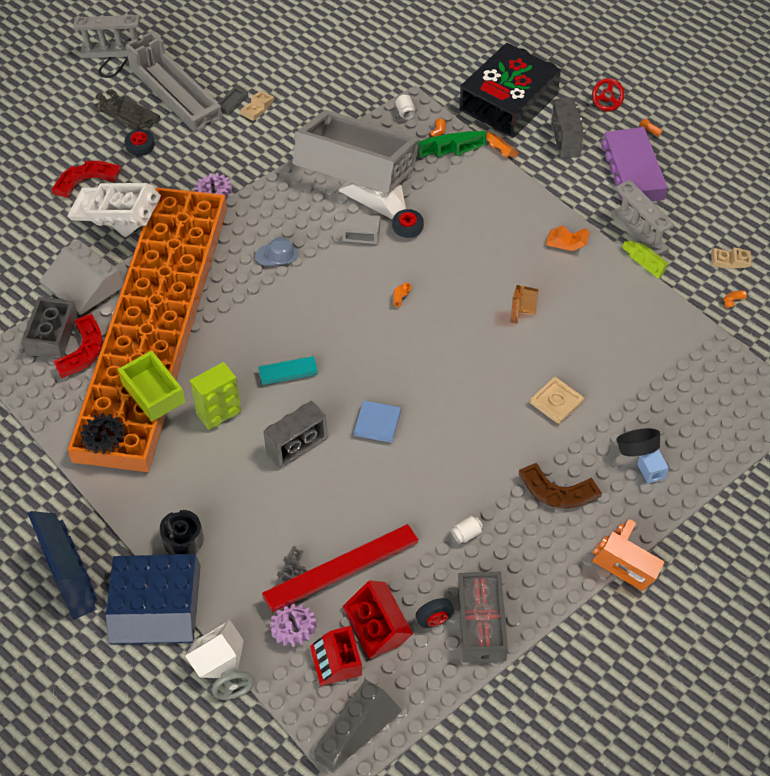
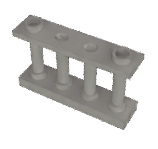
[73,15,140,58]
[611,180,675,257]

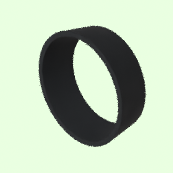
[616,428,660,456]

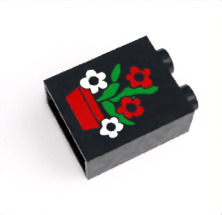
[459,42,561,138]

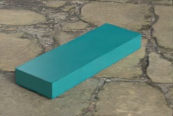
[258,356,318,385]

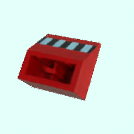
[310,626,362,686]

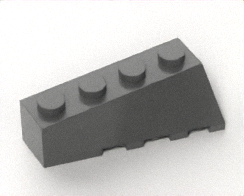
[314,679,403,772]

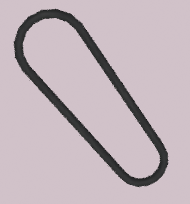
[98,39,132,78]

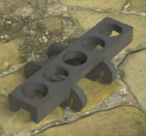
[276,546,307,586]

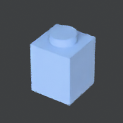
[637,449,669,484]

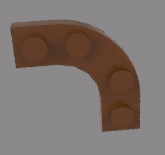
[518,463,602,509]

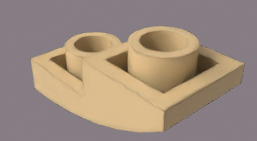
[711,247,752,268]

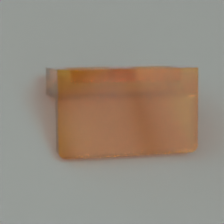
[510,285,539,324]

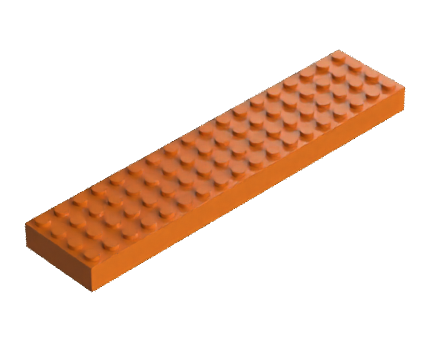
[68,187,227,473]

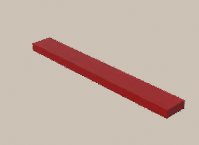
[262,524,419,613]

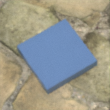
[354,401,401,443]

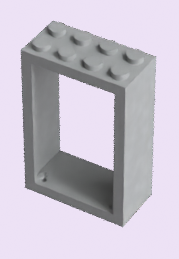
[292,110,419,194]

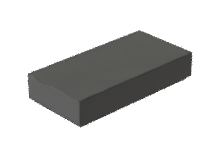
[218,86,248,115]

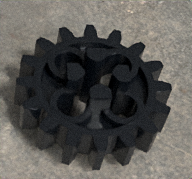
[80,413,126,455]

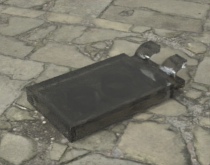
[95,89,160,131]

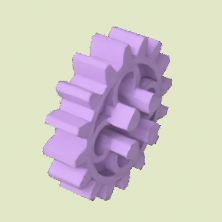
[194,173,232,198]
[270,604,317,647]

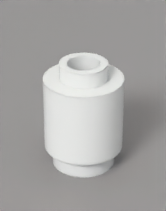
[395,95,415,120]
[451,515,483,544]

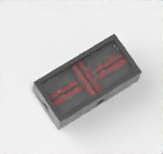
[458,571,508,662]

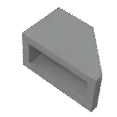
[342,215,380,244]

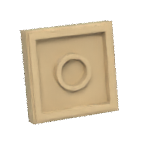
[530,377,585,425]

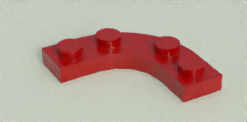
[51,161,122,198]
[53,313,103,379]

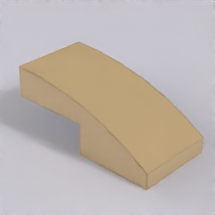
[240,91,274,121]

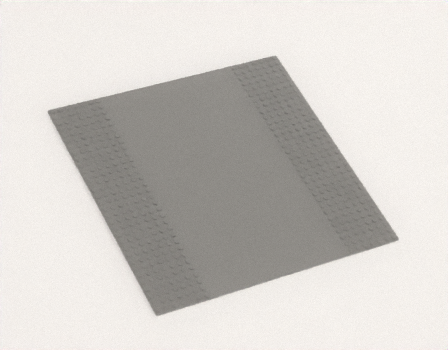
[0,86,770,776]

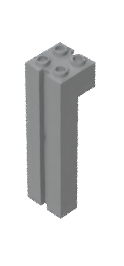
[126,31,222,133]

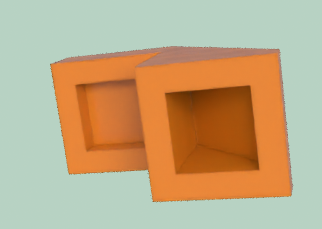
[546,225,590,251]

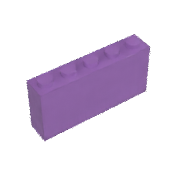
[601,127,668,205]

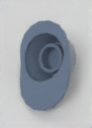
[255,237,298,266]

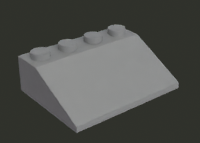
[39,240,124,315]

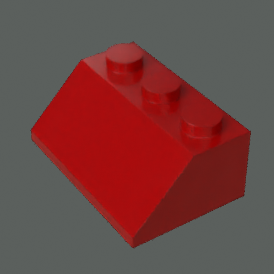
[343,580,413,659]

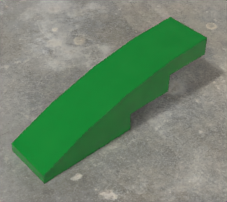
[417,131,487,158]

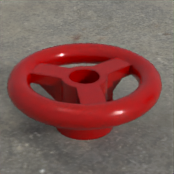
[592,78,625,112]

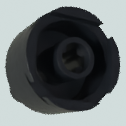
[160,510,204,555]

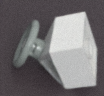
[185,619,255,700]

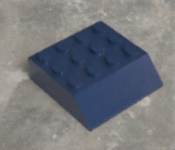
[27,511,98,620]
[106,554,201,645]

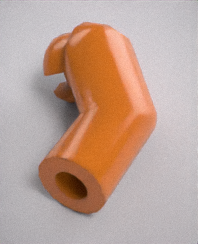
[428,118,446,138]
[639,119,662,137]
[393,282,412,307]
[723,290,746,308]

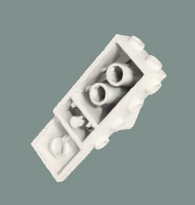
[67,183,161,237]

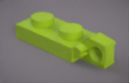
[622,240,668,279]

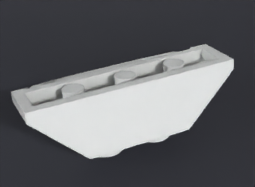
[339,181,406,219]

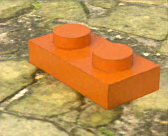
[486,132,519,158]

